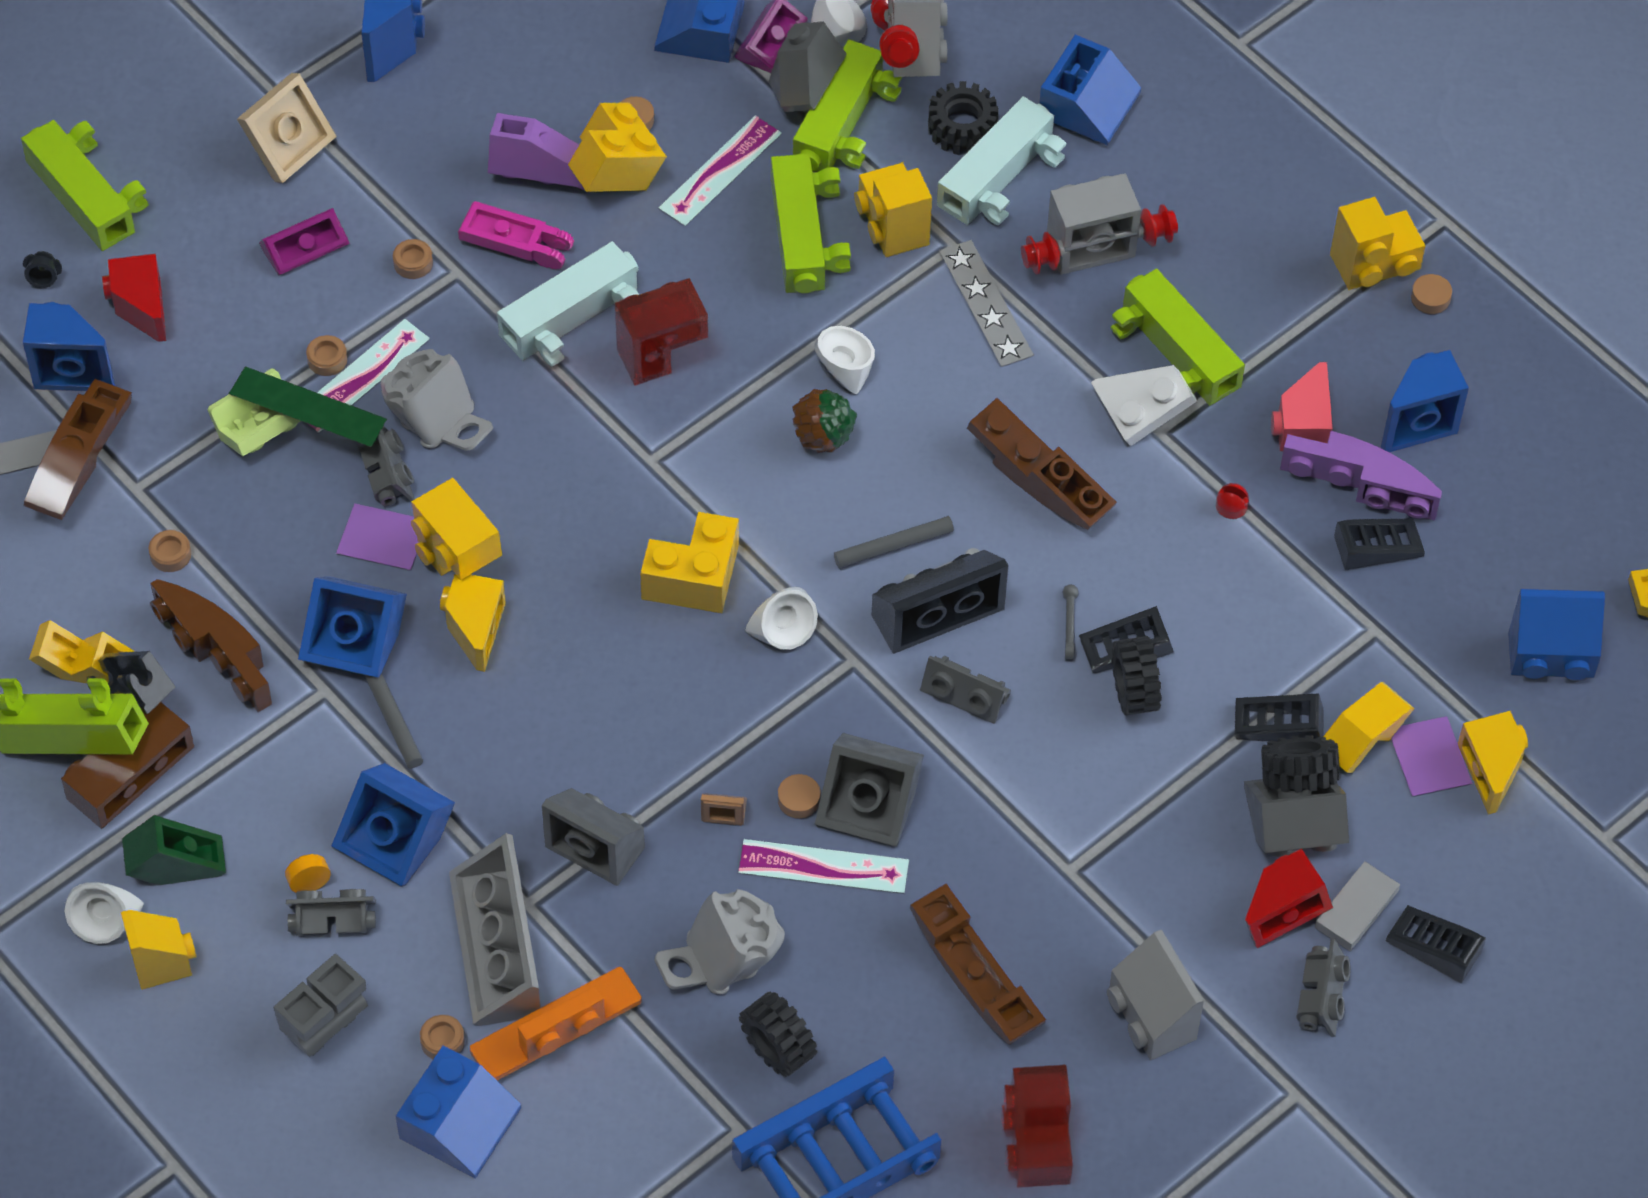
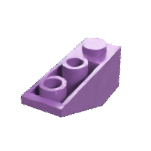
[488,113,585,190]

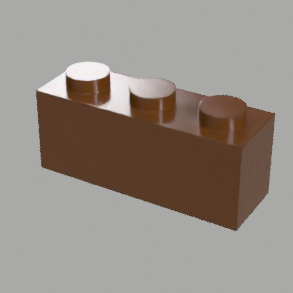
[61,702,194,829]

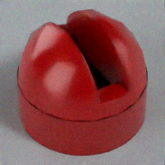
[1216,483,1249,519]

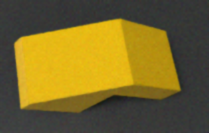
[29,620,135,683]
[1323,682,1415,773]

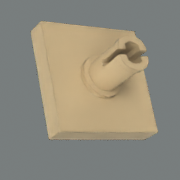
[237,73,337,183]

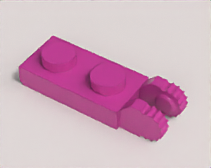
[458,201,574,270]

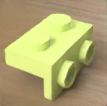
[208,369,300,456]

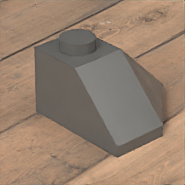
[769,21,847,112]

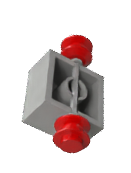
[871,0,947,77]
[1021,173,1178,275]

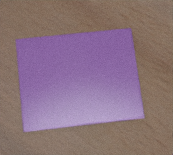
[336,503,418,570]
[1391,716,1472,796]

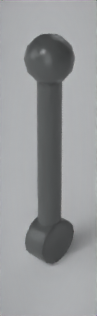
[1062,584,1079,660]

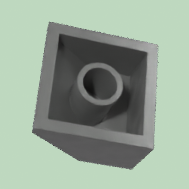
[815,733,924,847]
[1244,779,1349,857]
[542,788,645,886]

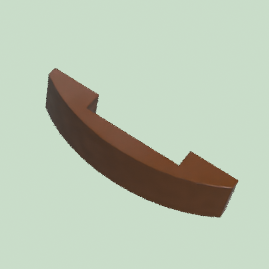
[910,884,1046,1045]

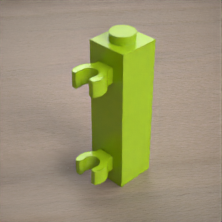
[793,39,902,172]
[21,119,149,251]
[771,154,851,293]
[1111,268,1245,406]
[0,678,149,754]

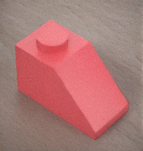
[1271,362,1333,451]

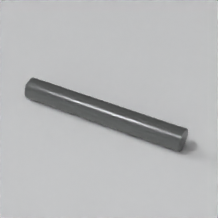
[834,516,954,568]
[364,673,423,769]

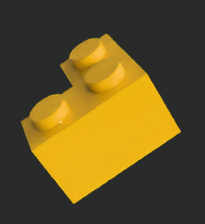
[568,102,667,192]
[854,162,932,258]
[1330,197,1425,290]
[411,477,502,580]
[640,512,739,613]

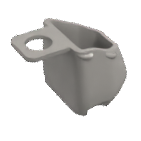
[381,349,493,451]
[654,889,785,994]

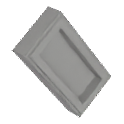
[1315,861,1400,951]

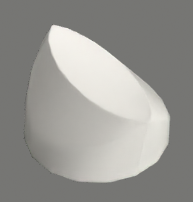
[811,0,867,47]
[814,326,875,395]
[745,587,818,650]
[64,882,144,944]

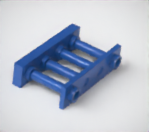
[732,1056,941,1198]

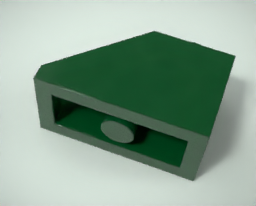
[122,815,226,885]

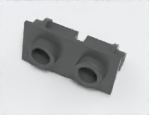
[358,426,415,506]
[920,656,1011,724]
[286,889,376,936]
[1296,939,1351,1037]

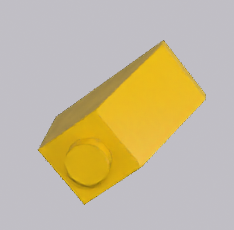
[440,574,506,672]
[1458,711,1528,815]
[121,910,197,990]

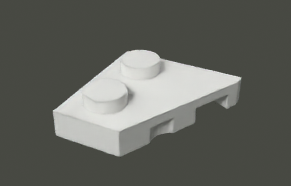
[1091,365,1197,446]

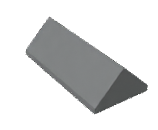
[449,833,540,1026]

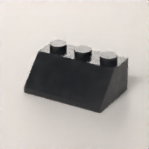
[871,550,1009,654]

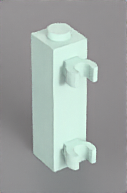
[937,96,1066,226]
[497,241,641,367]

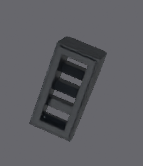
[1334,518,1425,570]
[1079,606,1174,673]
[1235,693,1324,742]
[1386,905,1486,984]

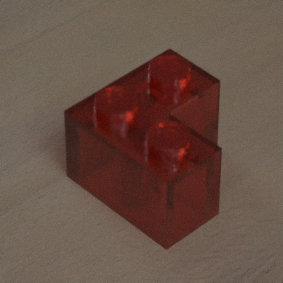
[615,278,708,386]
[1001,1065,1073,1188]

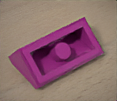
[734,0,808,73]
[259,208,350,276]

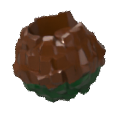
[792,389,857,453]

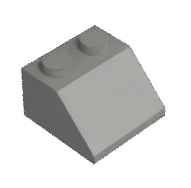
[1107,929,1204,1061]

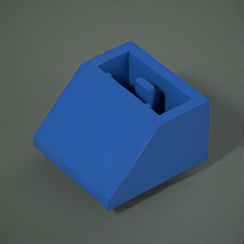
[1039,34,1141,145]

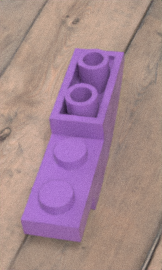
[1280,431,1442,520]

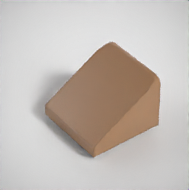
[701,793,747,826]

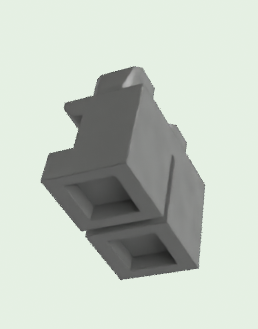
[273,953,368,1057]

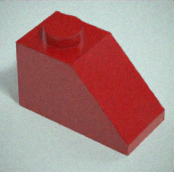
[102,254,166,342]
[1245,848,1333,948]

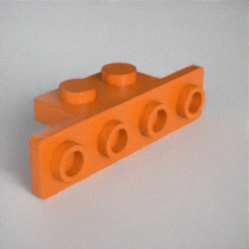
[470,967,642,1081]

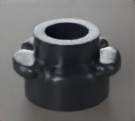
[23,251,62,288]

